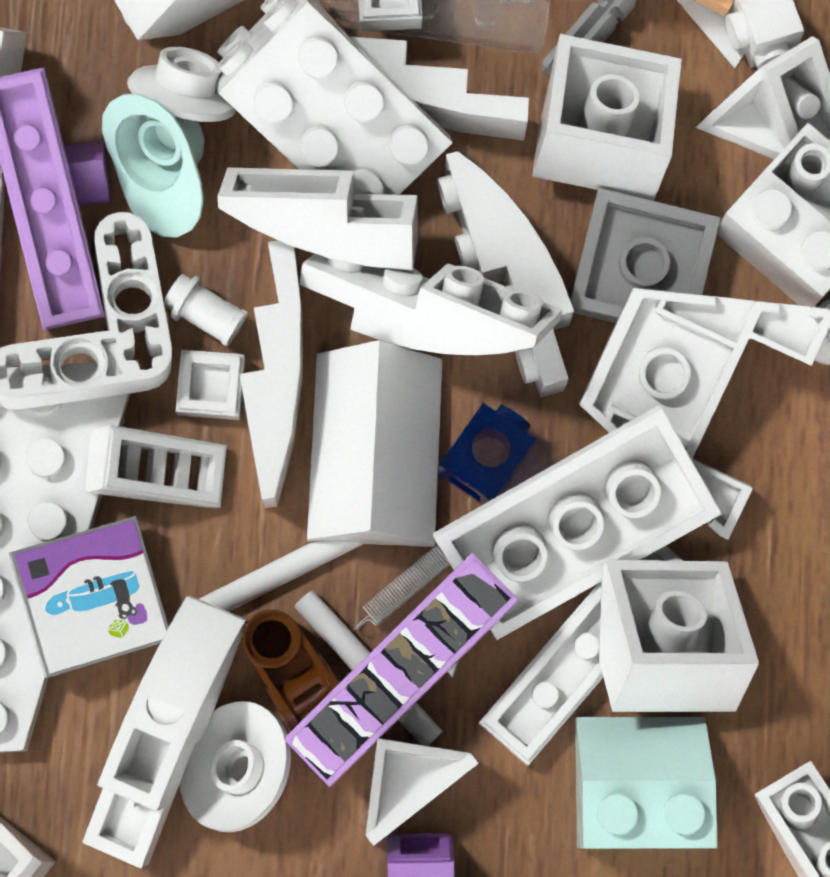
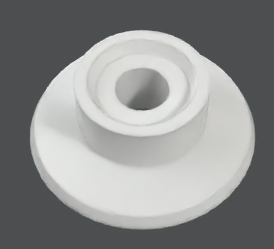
[127,47,237,122]

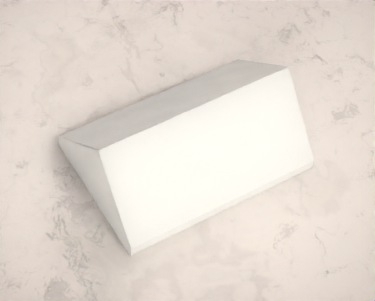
[307,340,442,547]

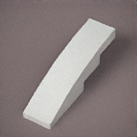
[350,37,529,141]
[239,240,303,509]

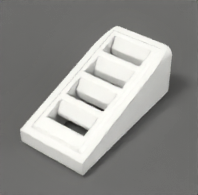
[85,425,227,508]

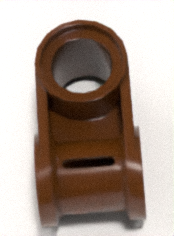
[242,610,339,730]

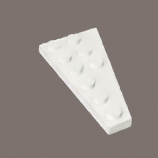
[0,360,141,753]

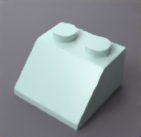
[575,717,717,849]

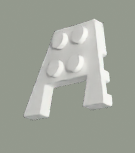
[579,287,830,540]

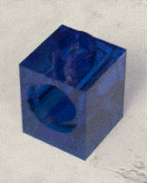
[438,402,536,505]

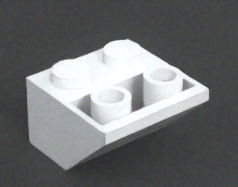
[717,123,830,307]

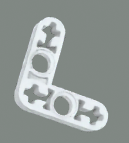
[0,212,172,410]

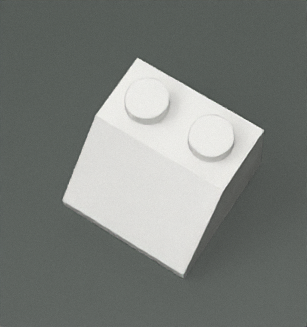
[532,34,682,201]
[599,560,759,712]

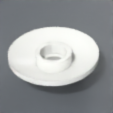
[180,701,291,832]

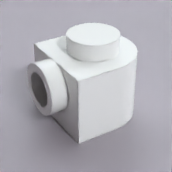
[725,0,804,70]

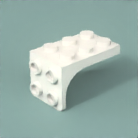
[217,0,453,195]

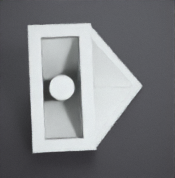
[695,36,830,159]
[366,738,479,846]

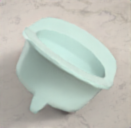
[102,94,205,238]

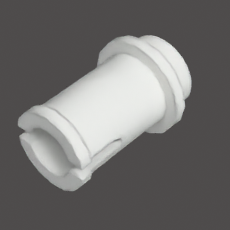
[164,274,248,346]

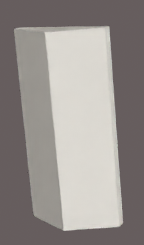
[433,405,722,640]

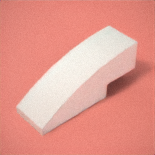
[218,168,418,270]

